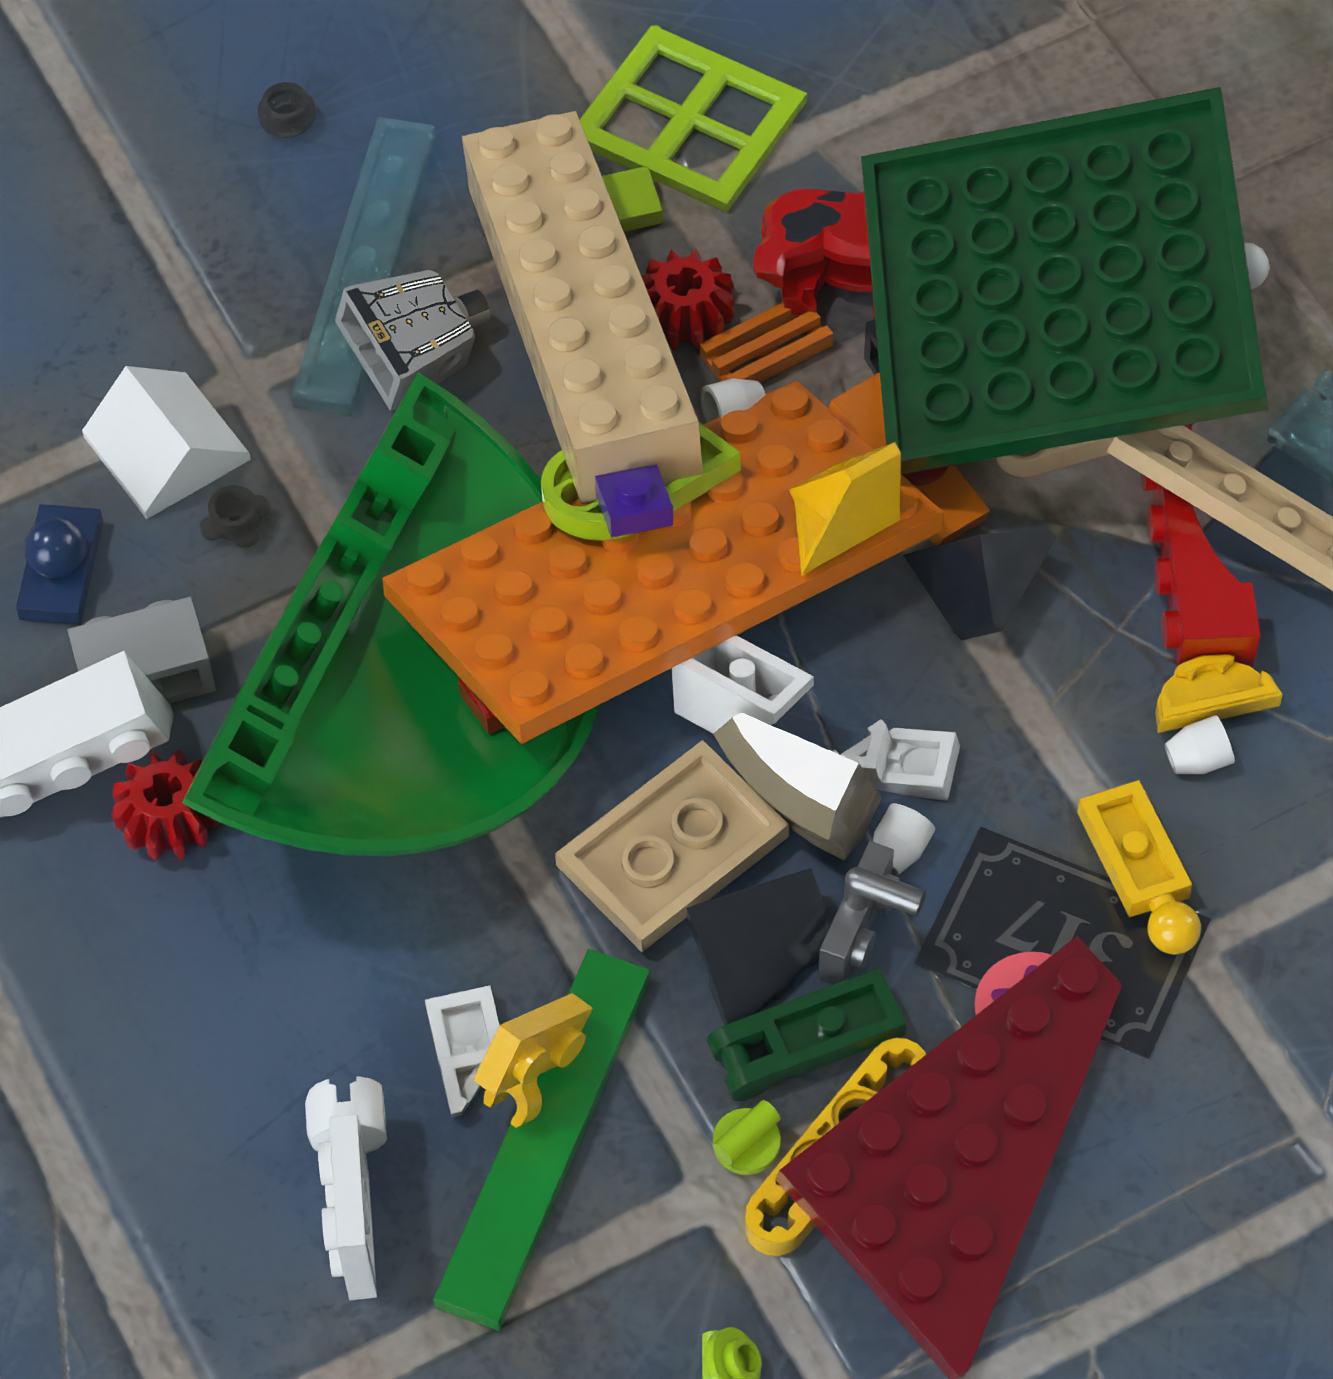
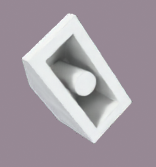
[672,635,814,734]

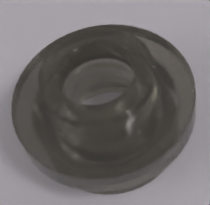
[258,82,316,138]

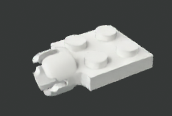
[305,1076,387,1300]

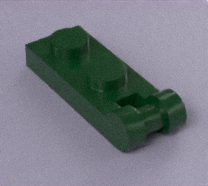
[706,968,906,1101]

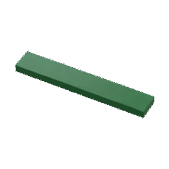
[433,949,650,1331]

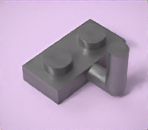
[818,841,926,985]

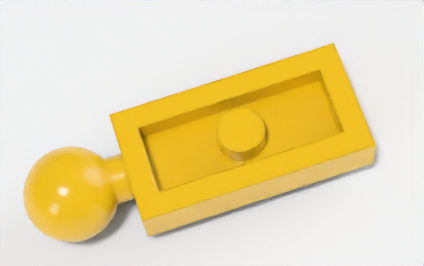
[1077,780,1201,955]

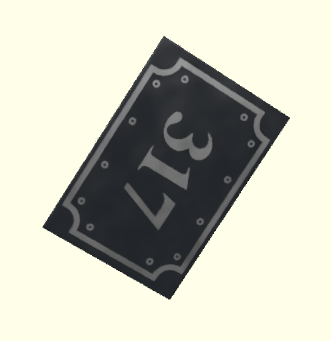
[914,827,1211,1060]

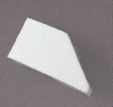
[832,719,960,801]

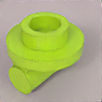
[713,1100,781,1175]
[702,1327,762,1379]

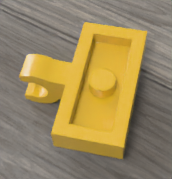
[473,993,593,1128]

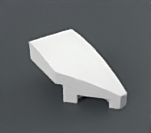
[425,985,499,1118]

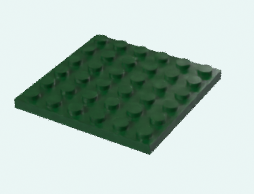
[861,87,1269,474]

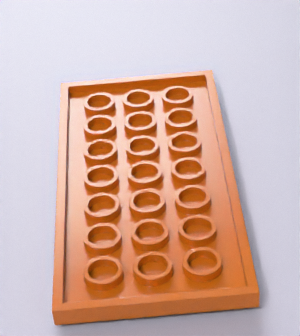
[382,380,944,744]

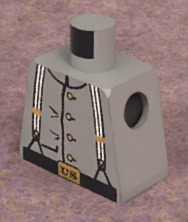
[335,270,491,411]

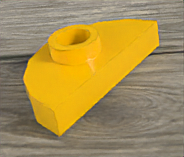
[1155,654,1283,733]

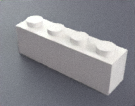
[0,651,174,818]

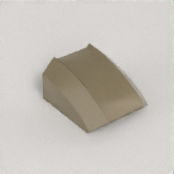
[713,713,882,860]

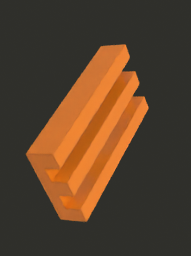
[700,302,833,383]

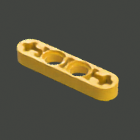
[745,1038,926,1256]

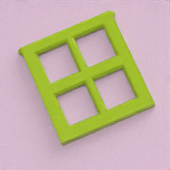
[579,25,807,213]

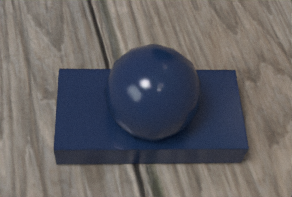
[16,504,103,625]

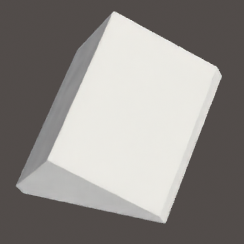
[82,366,251,519]

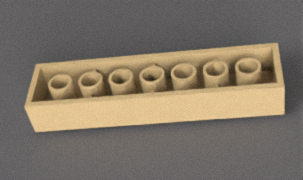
[462,111,703,504]

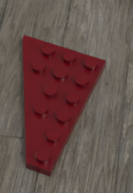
[776,936,1122,1379]

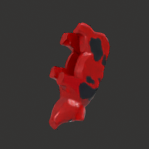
[753,189,875,319]

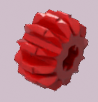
[641,248,735,352]
[111,749,220,862]

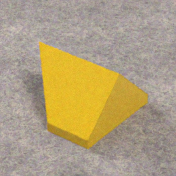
[789,442,901,576]

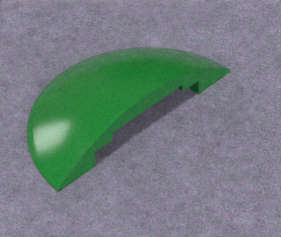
[182,372,600,856]

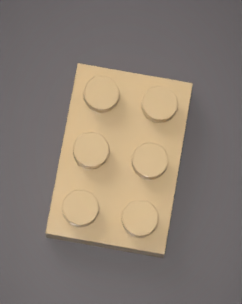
[555,740,789,952]

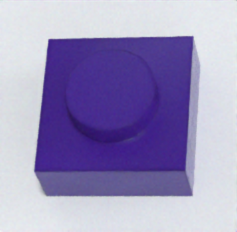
[595,464,673,538]

